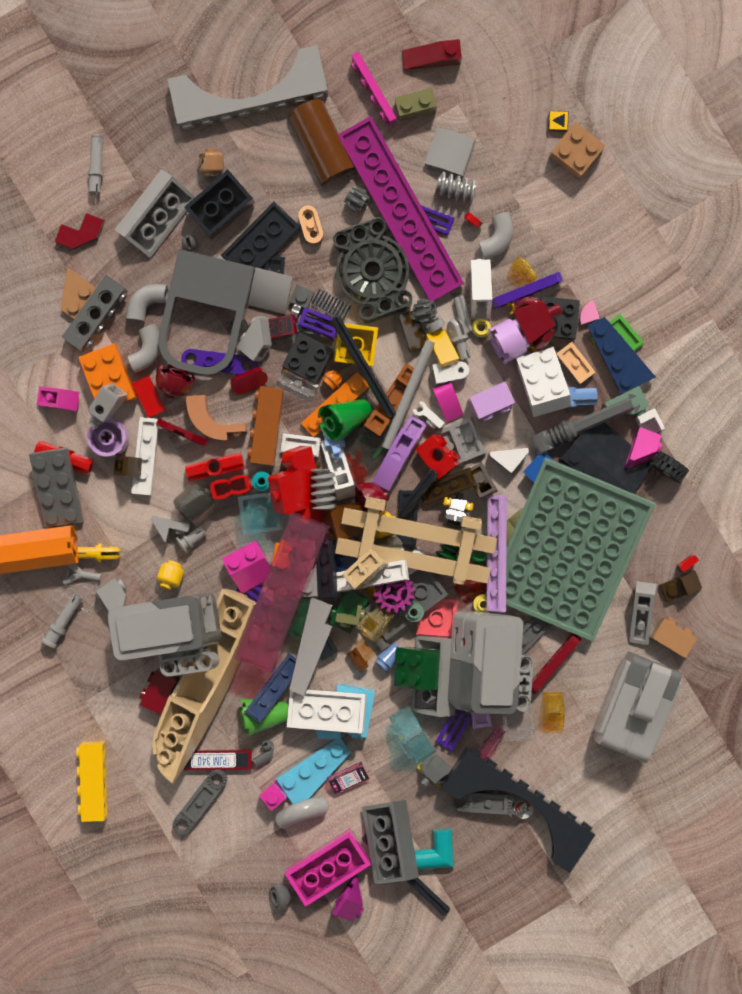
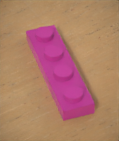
[351,52,397,126]

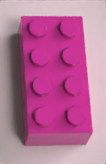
[285,828,371,907]

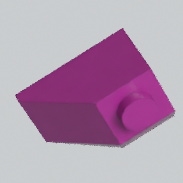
[332,874,364,921]

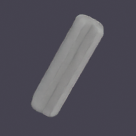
[454,296,473,333]

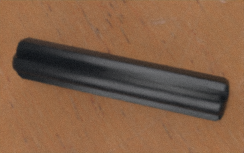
[398,468,439,517]

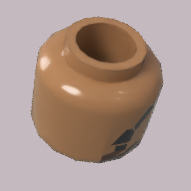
[199,148,224,176]

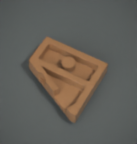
[61,268,96,319]

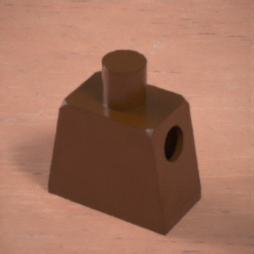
[321,503,362,540]

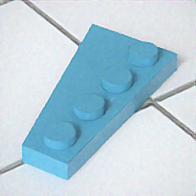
[276,738,351,804]

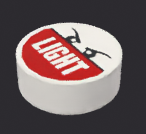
[514,800,533,819]

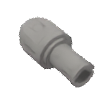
[447,319,471,361]

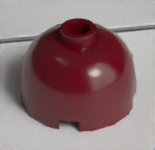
[155,364,195,399]
[354,482,389,515]

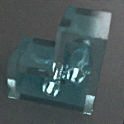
[389,705,436,764]

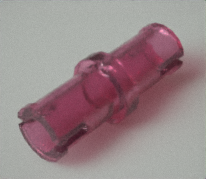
[479,725,506,760]

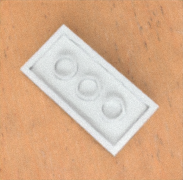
[287,690,367,734]

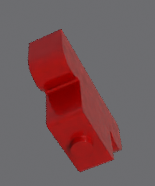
[268,446,324,526]

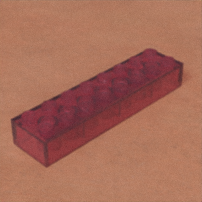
[235,512,330,673]

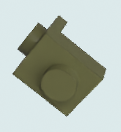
[336,604,365,627]

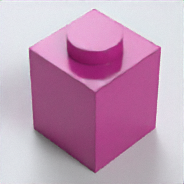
[259,780,287,811]

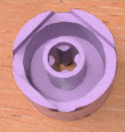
[487,319,530,364]
[87,419,129,457]

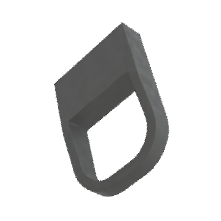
[158,249,255,375]

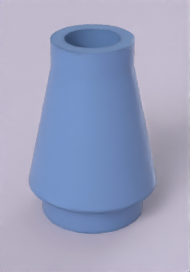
[375,643,399,672]

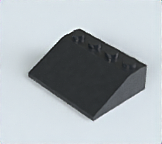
[559,422,653,493]

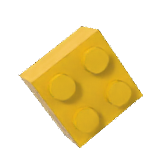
[334,323,378,366]

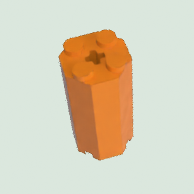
[0,525,79,574]

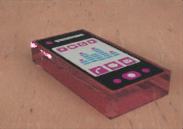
[327,761,370,795]

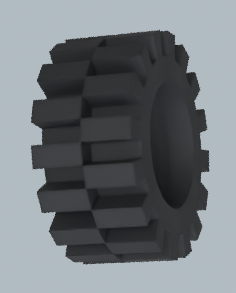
[651,451,689,483]

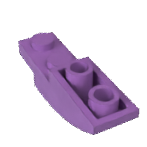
[372,415,427,492]

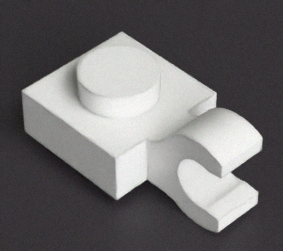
[412,401,445,429]

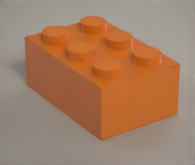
[78,343,138,410]

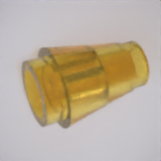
[510,256,538,283]

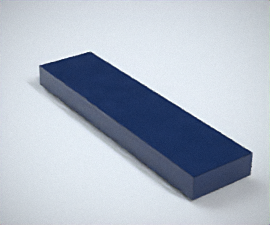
[244,653,297,724]

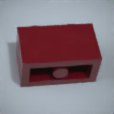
[139,668,179,715]

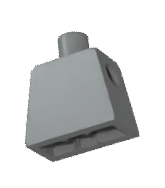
[88,383,129,428]

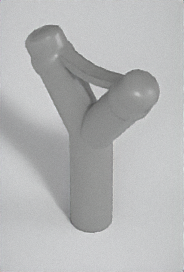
[62,564,102,585]

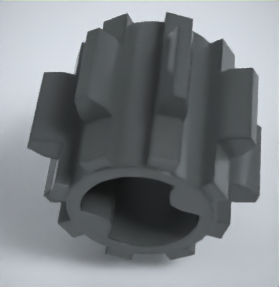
[344,186,369,212]
[412,299,437,323]

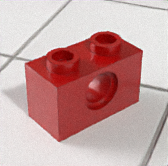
[415,434,461,480]

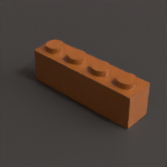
[247,386,284,466]

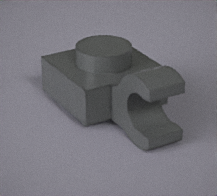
[289,284,315,320]

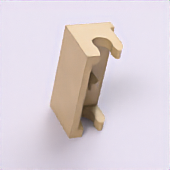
[342,548,388,590]

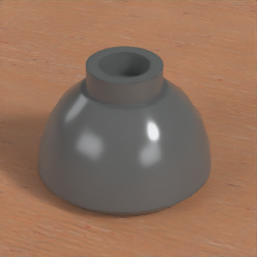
[269,884,294,911]

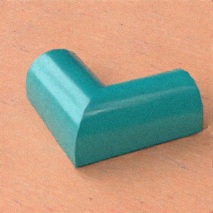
[415,828,454,870]

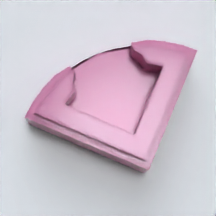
[580,301,599,325]

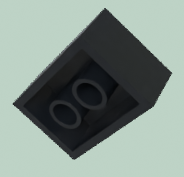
[184,169,255,240]

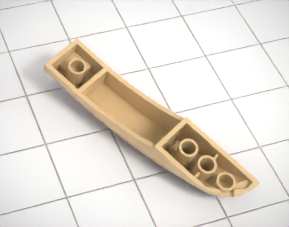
[152,589,260,783]

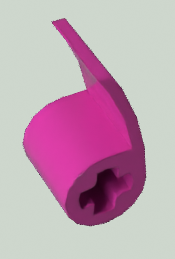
[433,382,464,422]

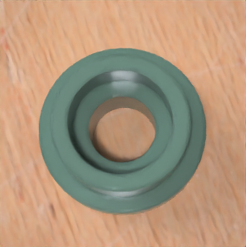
[404,603,424,622]

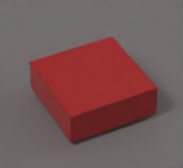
[677,555,699,572]

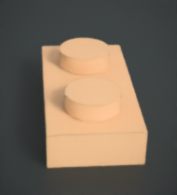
[556,342,595,384]

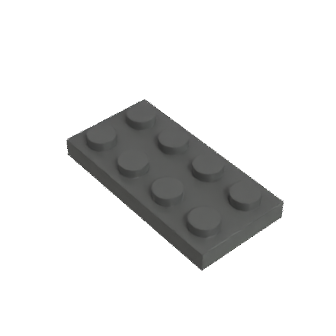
[29,447,84,528]
[364,570,449,640]

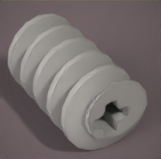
[434,172,476,205]
[311,469,336,509]

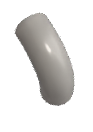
[478,212,514,260]
[126,284,169,322]
[128,324,160,373]
[275,797,328,829]

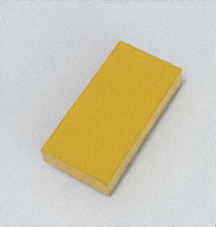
[426,329,459,368]

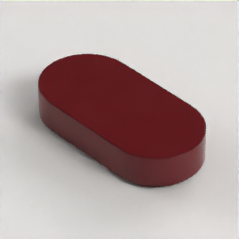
[230,367,268,395]

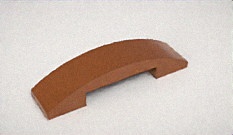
[364,363,414,437]

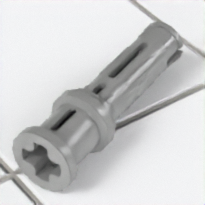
[41,592,84,649]

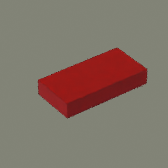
[132,376,166,418]

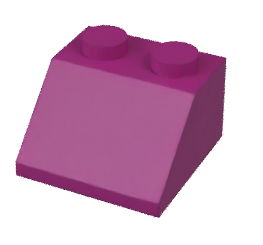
[222,540,276,594]

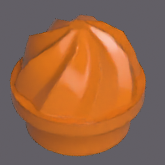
[322,370,342,390]

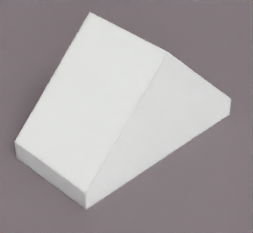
[489,448,529,473]

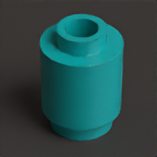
[252,472,271,491]

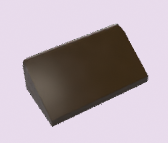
[398,311,426,352]

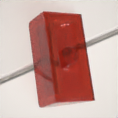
[453,565,487,605]

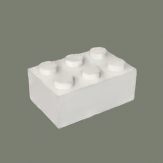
[516,347,571,417]

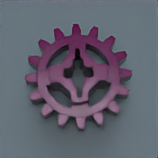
[374,580,416,615]

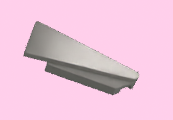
[290,598,333,696]

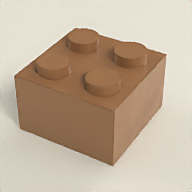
[549,122,606,180]

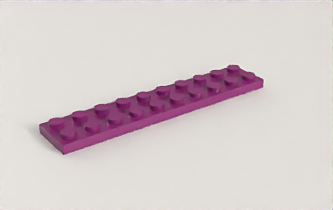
[338,116,464,301]

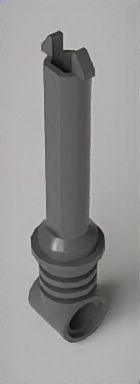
[530,394,640,455]

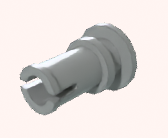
[176,526,207,553]

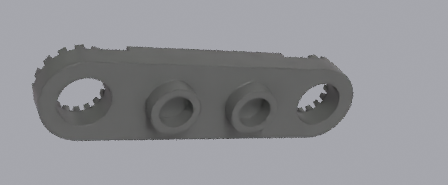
[173,769,227,835]
[451,792,528,815]

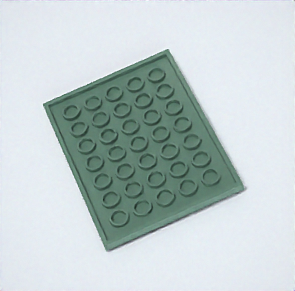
[486,457,655,641]

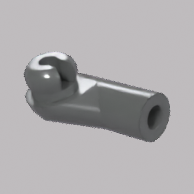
[253,740,274,767]

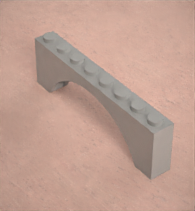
[167,45,328,130]

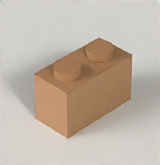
[650,617,698,658]

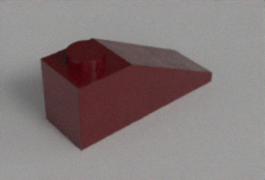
[402,39,462,70]

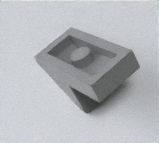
[151,516,192,543]

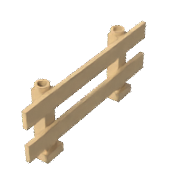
[335,496,497,585]

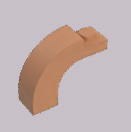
[186,395,248,441]

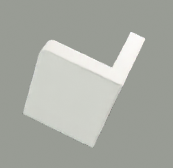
[635,408,665,433]

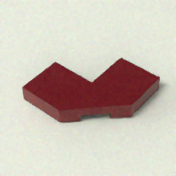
[55,213,105,249]
[156,418,208,446]

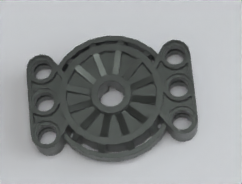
[333,218,413,323]

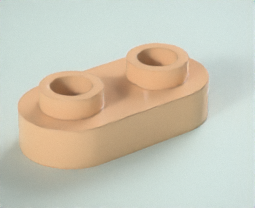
[298,206,323,244]

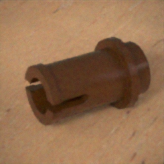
[346,647,369,673]

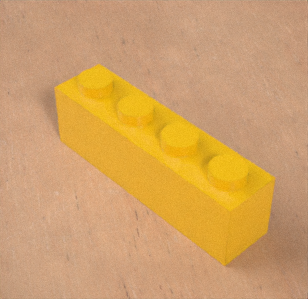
[76,741,108,822]

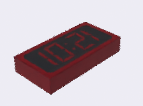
[268,314,298,339]

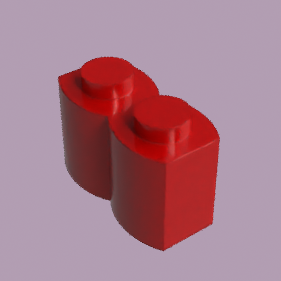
[210,475,252,499]

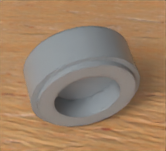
[425,316,445,333]

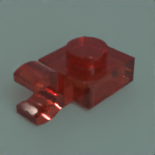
[346,449,368,485]

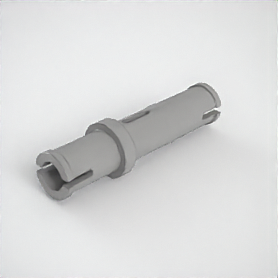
[88,134,104,194]

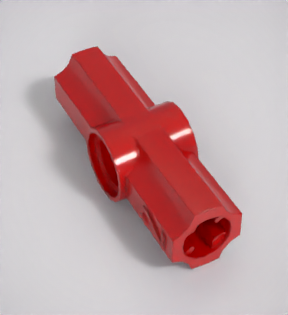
[34,440,94,475]
[185,452,245,482]

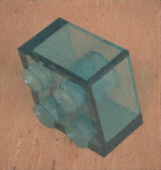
[238,493,283,535]

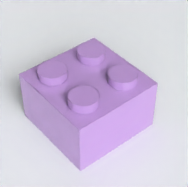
[468,382,515,422]

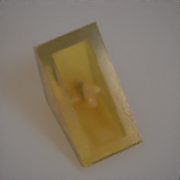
[543,692,565,731]

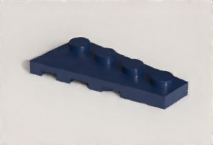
[587,317,656,395]

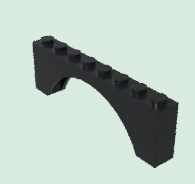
[440,747,595,873]

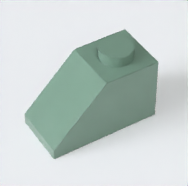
[602,386,650,417]

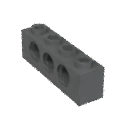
[62,275,128,352]

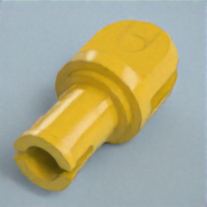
[78,543,121,562]

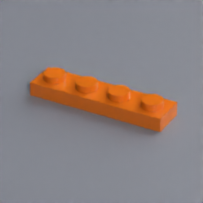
[301,372,369,437]

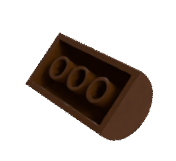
[288,98,356,186]

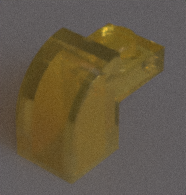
[357,604,396,642]

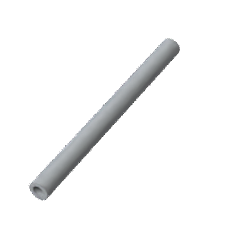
[382,339,435,449]

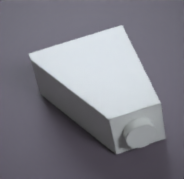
[470,259,492,320]

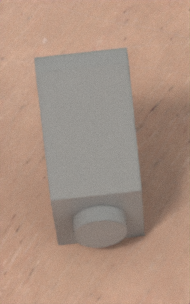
[96,577,127,611]

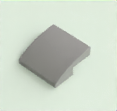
[424,127,476,177]
[248,268,294,314]
[434,417,487,463]

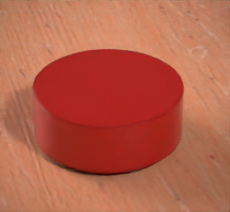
[464,212,483,229]

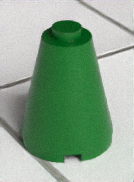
[318,399,372,442]

